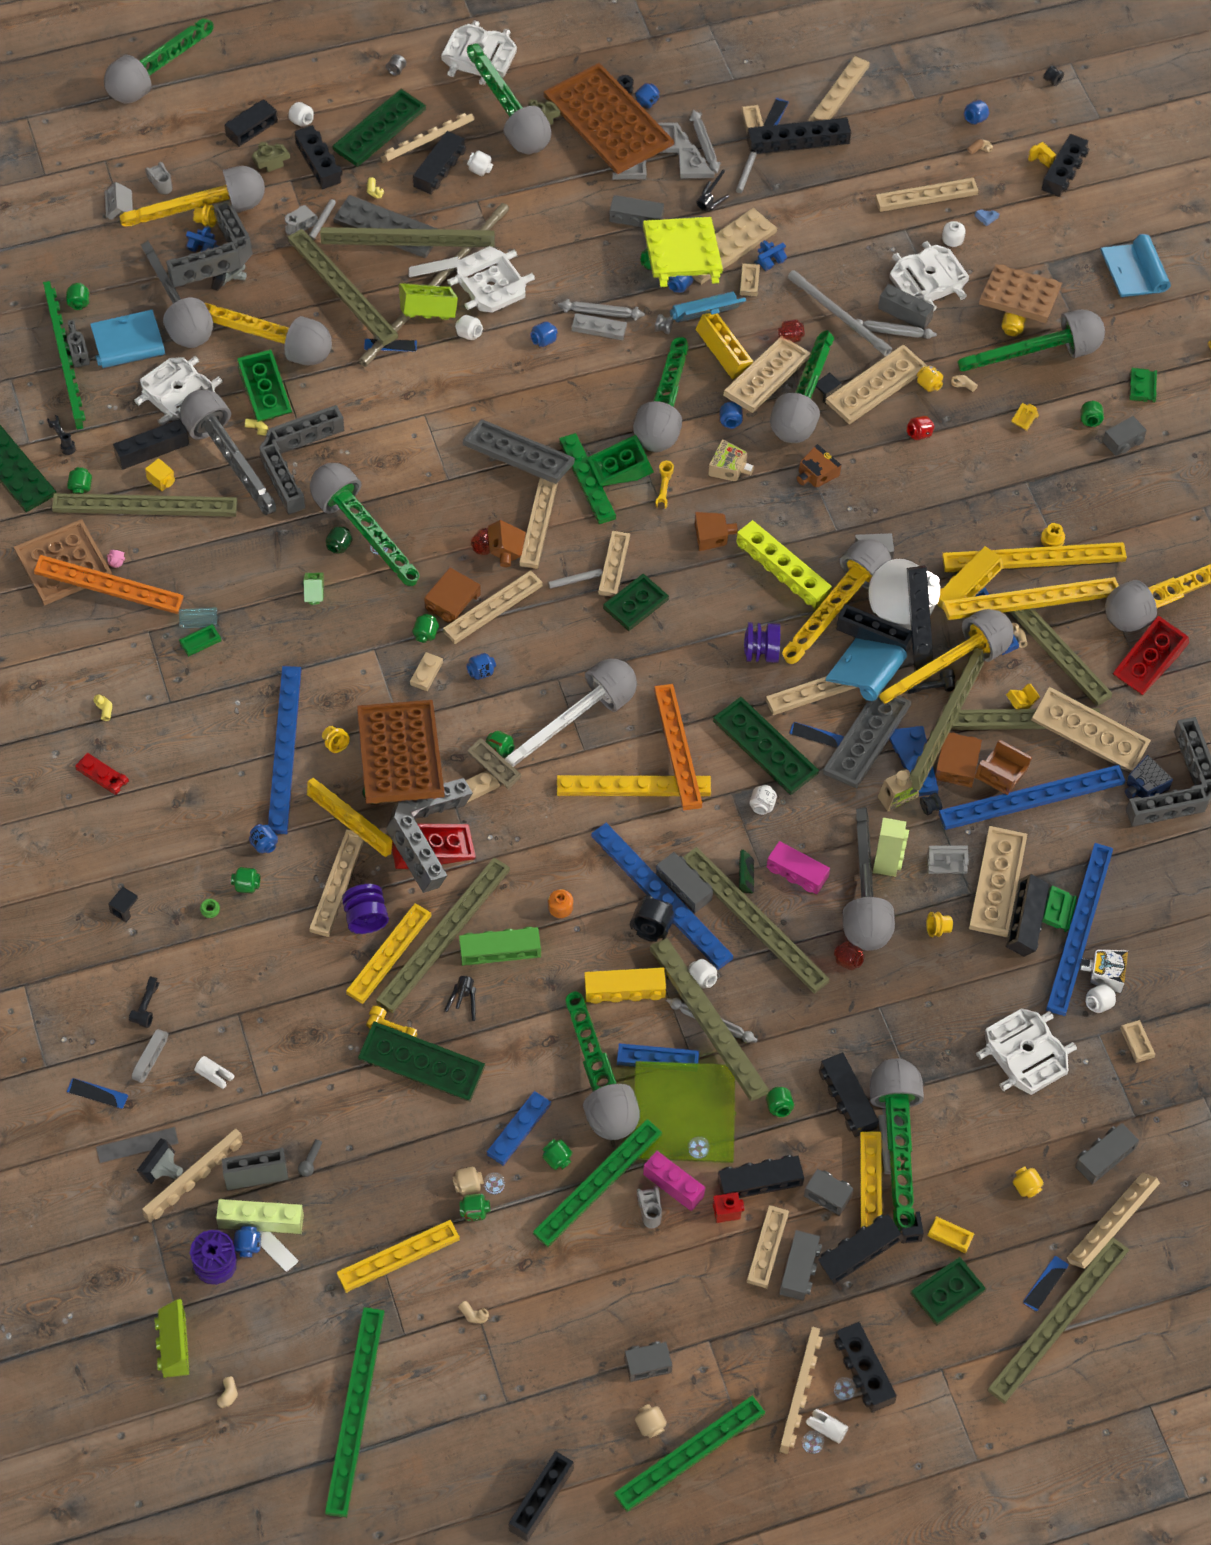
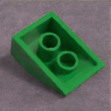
[587,435,654,486]

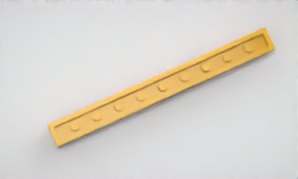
[942,542,1127,572]
[942,577,1119,620]

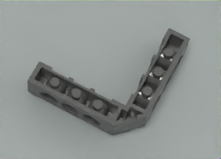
[166,200,253,287]
[259,405,344,515]
[1126,717,1211,827]
[386,778,473,893]

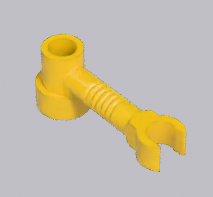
[656,460,674,509]
[366,1006,417,1037]

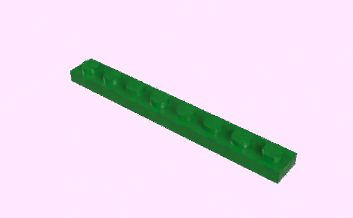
[533,1119,662,1248]
[614,1395,765,1512]

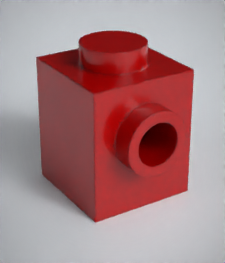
[712,1192,744,1223]

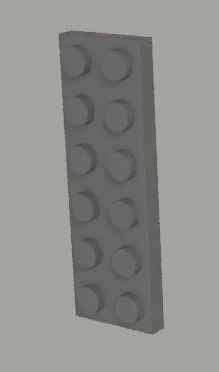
[333,195,437,258]
[463,419,575,484]
[823,689,911,789]

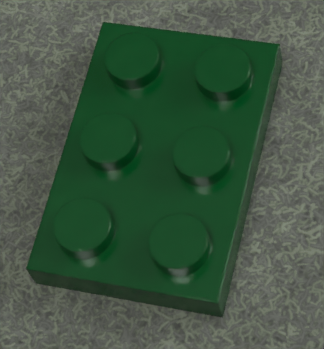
[603,573,669,631]
[910,1257,986,1326]

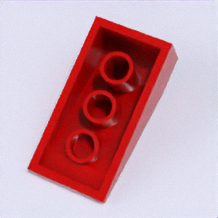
[1113,615,1189,695]
[389,824,476,869]

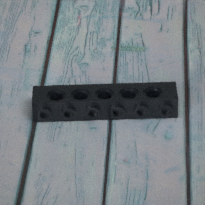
[747,117,851,154]

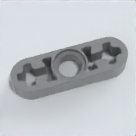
[132,1029,168,1083]

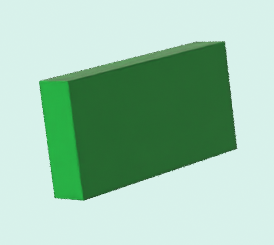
[179,624,222,657]

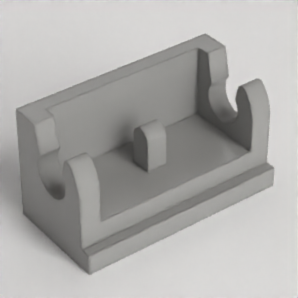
[927,845,969,874]

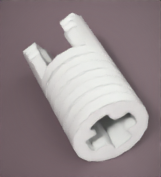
[195,1056,235,1089]
[806,1409,848,1443]

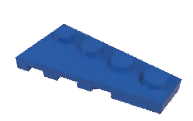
[890,726,939,796]

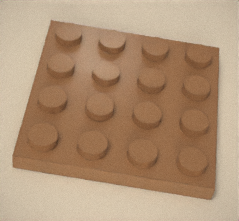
[979,264,1062,323]
[14,519,112,606]

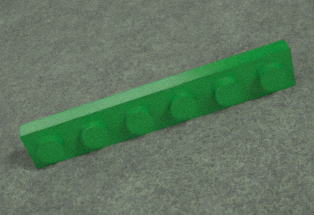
[559,433,616,525]

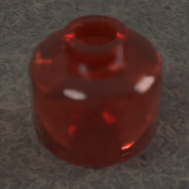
[778,319,805,343]
[471,528,490,555]
[834,941,865,970]

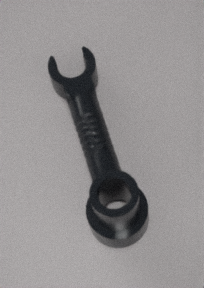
[47,415,76,455]
[908,669,955,694]
[129,976,160,1028]

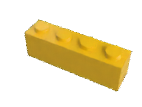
[695,313,753,379]
[937,546,1004,610]
[584,968,666,1004]

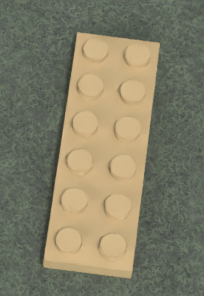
[692,208,777,285]
[723,336,811,413]
[825,344,927,425]
[1031,687,1151,773]
[969,826,1027,937]

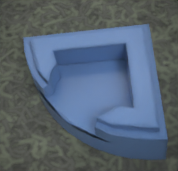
[975,210,999,226]

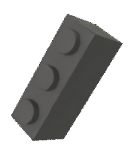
[609,195,664,227]
[878,284,934,330]
[656,852,713,914]
[1075,1123,1139,1185]
[222,1148,289,1191]
[779,1230,822,1301]

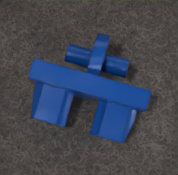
[186,226,219,252]
[754,240,788,271]

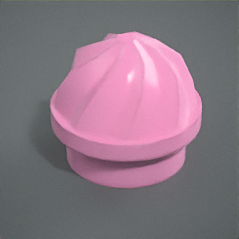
[107,550,125,568]

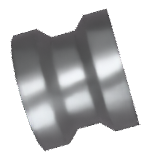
[386,54,407,76]
[655,314,673,335]

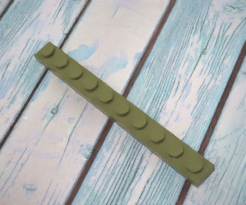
[320,227,495,247]
[288,229,398,346]
[52,493,238,517]
[909,648,984,790]
[683,847,829,994]
[376,858,510,1014]
[650,938,769,1101]
[988,1237,1129,1404]

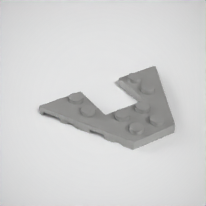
[612,123,715,180]

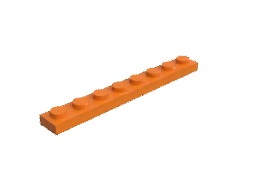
[34,555,184,614]
[654,684,702,811]

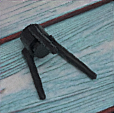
[696,169,729,211]
[444,976,476,1021]

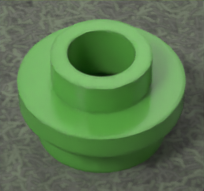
[200,899,220,918]

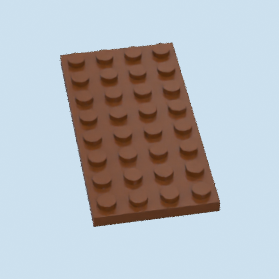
[544,63,674,175]
[357,700,445,804]

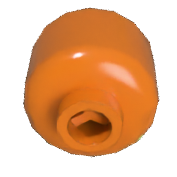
[548,889,573,918]

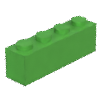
[459,927,541,966]

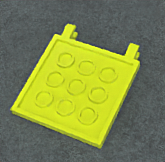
[643,217,723,287]

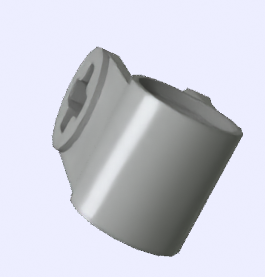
[145,162,172,195]
[285,205,318,235]
[637,1186,662,1228]

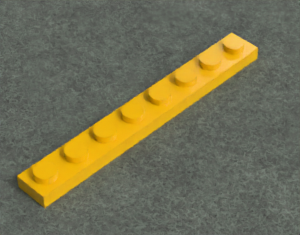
[557,775,711,796]

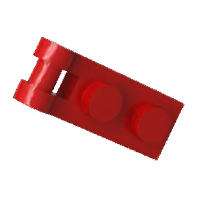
[75,752,129,795]

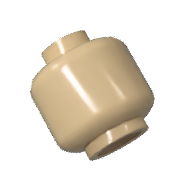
[453,1166,484,1196]
[635,1404,667,1438]

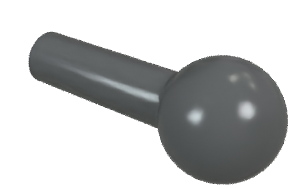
[298,1139,323,1177]

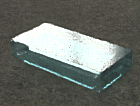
[179,607,218,628]

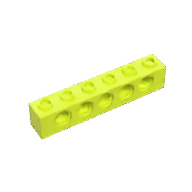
[736,520,832,609]

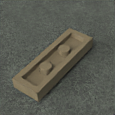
[467,738,522,790]

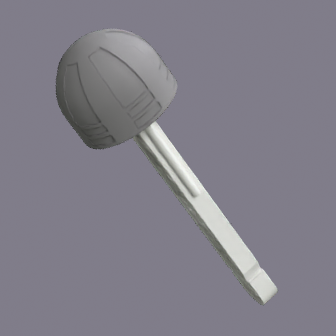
[505,659,637,767]

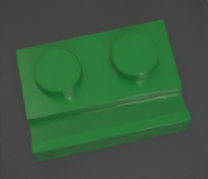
[1129,368,1157,402]
[1042,886,1077,932]

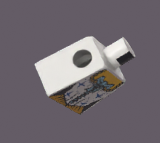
[1080,950,1128,993]

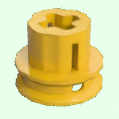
[193,204,216,227]
[1041,523,1065,547]
[322,726,350,753]
[926,912,953,937]

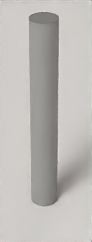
[736,152,756,193]
[309,199,336,241]
[548,568,603,589]
[878,1115,891,1174]

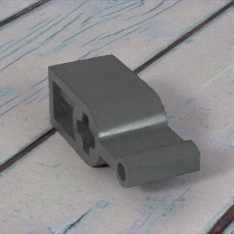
[67,320,90,368]

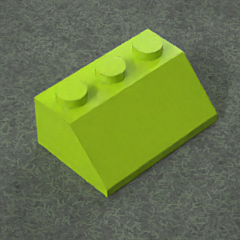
[399,283,458,320]
[155,1299,190,1378]

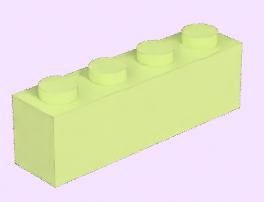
[873,818,909,877]
[216,1199,304,1234]

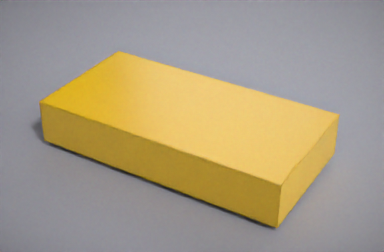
[928,1216,974,1254]

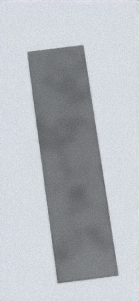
[96,1127,179,1163]

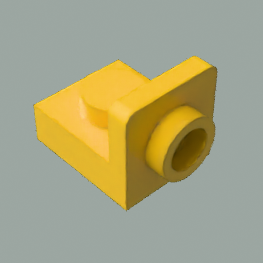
[1028,142,1056,168]
[1011,403,1039,431]
[1006,684,1040,709]

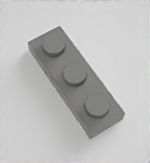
[572,313,627,340]

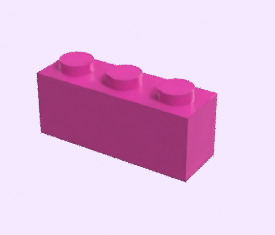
[766,841,830,894]
[643,1151,705,1212]

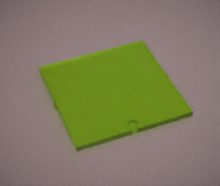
[633,1061,736,1163]

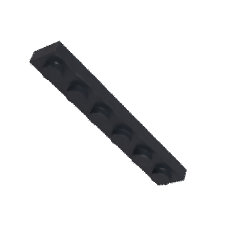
[906,565,933,672]

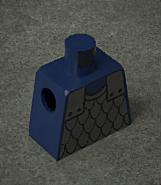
[1124,755,1173,799]

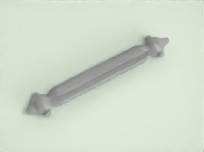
[689,110,721,174]
[558,299,645,321]
[856,319,937,339]
[666,998,757,1043]

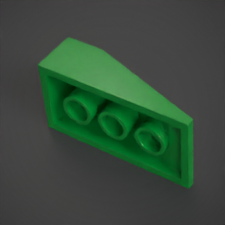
[237,349,292,422]

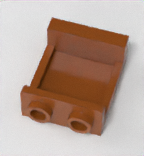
[424,568,481,623]
[935,732,982,788]
[975,740,1032,795]

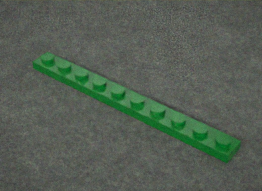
[43,281,86,430]
[325,1307,385,1518]

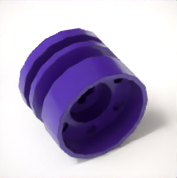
[744,622,780,663]
[342,884,389,934]
[190,1230,237,1285]

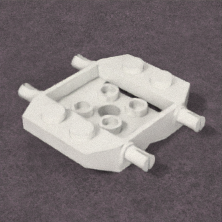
[442,20,517,85]
[889,241,969,311]
[447,246,535,313]
[134,356,222,426]
[976,1008,1077,1095]

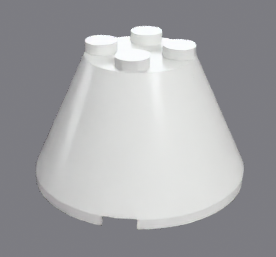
[869,559,940,630]

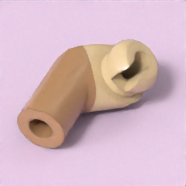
[967,139,993,155]

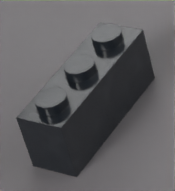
[224,99,278,147]

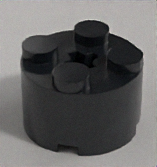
[630,896,675,942]

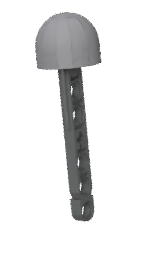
[140,240,213,348]
[180,389,276,515]
[843,807,895,951]

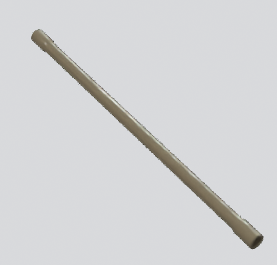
[359,203,509,367]

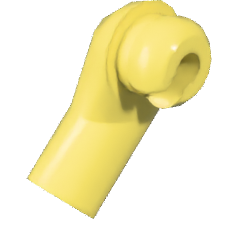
[367,178,384,199]
[245,419,268,436]
[93,694,112,721]

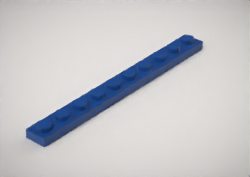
[268,666,302,834]
[939,765,1126,830]
[591,822,733,970]
[1046,843,1113,1016]

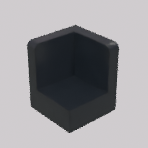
[816,372,842,404]
[108,887,138,922]
[899,1211,924,1244]

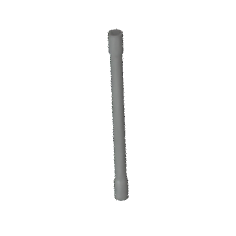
[788,270,892,356]

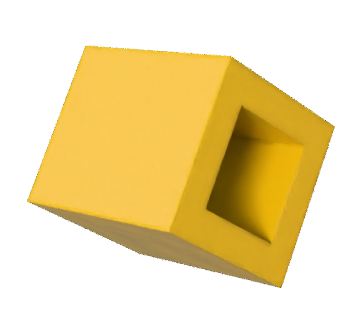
[145,458,175,492]

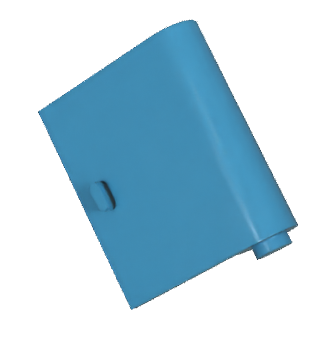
[1100,234,1171,297]
[670,291,746,322]
[90,310,165,369]
[826,638,907,701]

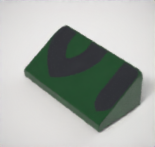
[739,849,754,893]

